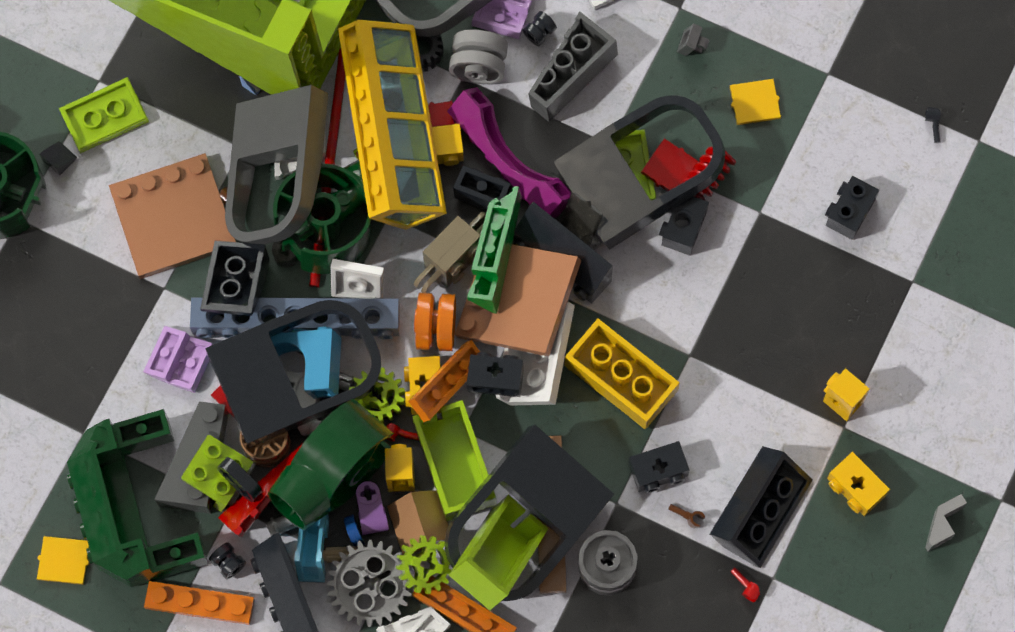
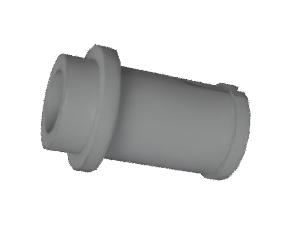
[266,515,297,536]

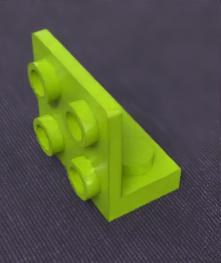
[181,435,253,512]

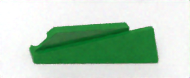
[467,186,522,314]

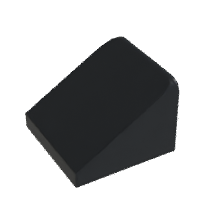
[39,141,77,175]

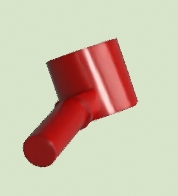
[386,423,419,442]
[731,568,760,603]

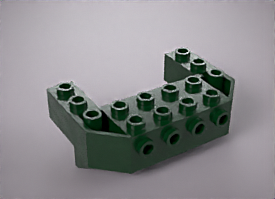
[67,409,208,587]

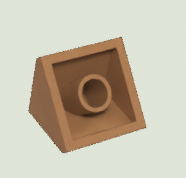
[387,490,449,555]

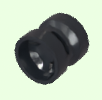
[522,11,557,46]
[209,542,246,580]

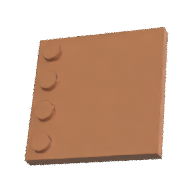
[109,153,236,279]
[454,245,581,357]

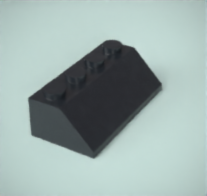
[513,202,613,304]
[709,446,813,568]
[250,532,319,632]

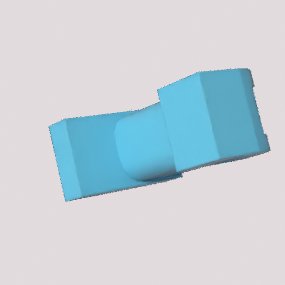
[294,514,329,582]

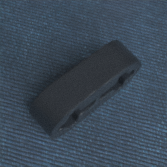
[217,457,263,502]

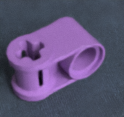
[356,481,389,535]

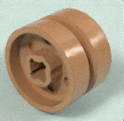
[240,431,291,467]

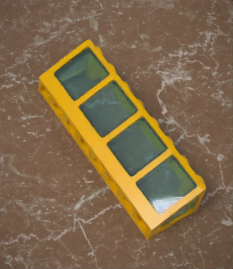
[338,20,447,230]

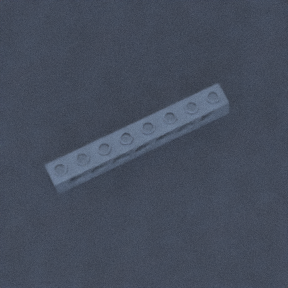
[190,298,400,339]

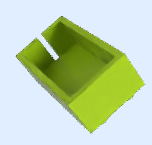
[412,400,497,521]
[449,494,548,610]

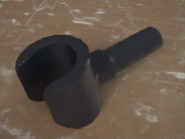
[925,107,941,143]

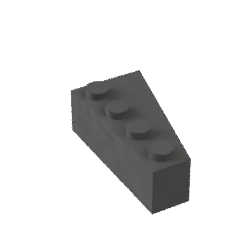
[528,11,618,122]
[155,401,229,514]

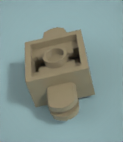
[413,212,486,293]

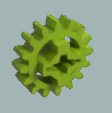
[349,367,405,423]
[396,535,452,594]

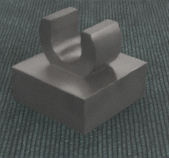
[677,23,709,56]

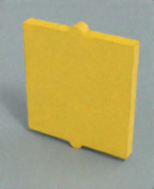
[730,79,781,125]
[37,536,90,585]

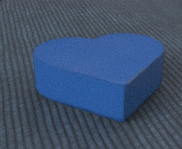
[343,514,365,546]

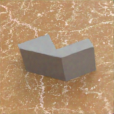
[925,494,967,552]

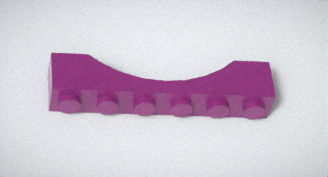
[447,87,575,218]

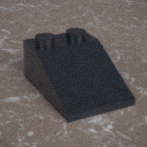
[200,241,270,316]

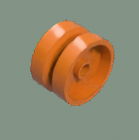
[414,292,456,351]

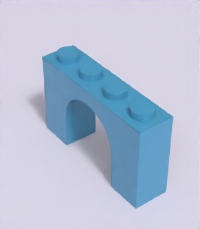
[270,327,342,399]

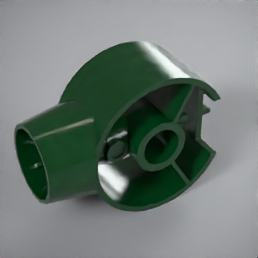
[0,131,46,239]
[273,159,373,274]
[268,399,394,530]

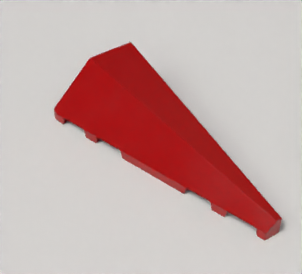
[218,445,302,537]

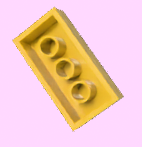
[564,319,680,430]

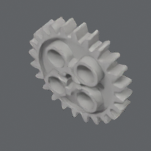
[326,540,412,627]

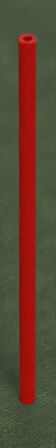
[309,48,346,288]

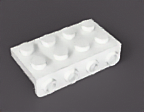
[496,302,575,406]

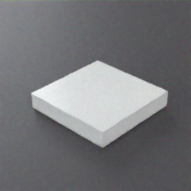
[331,259,384,299]

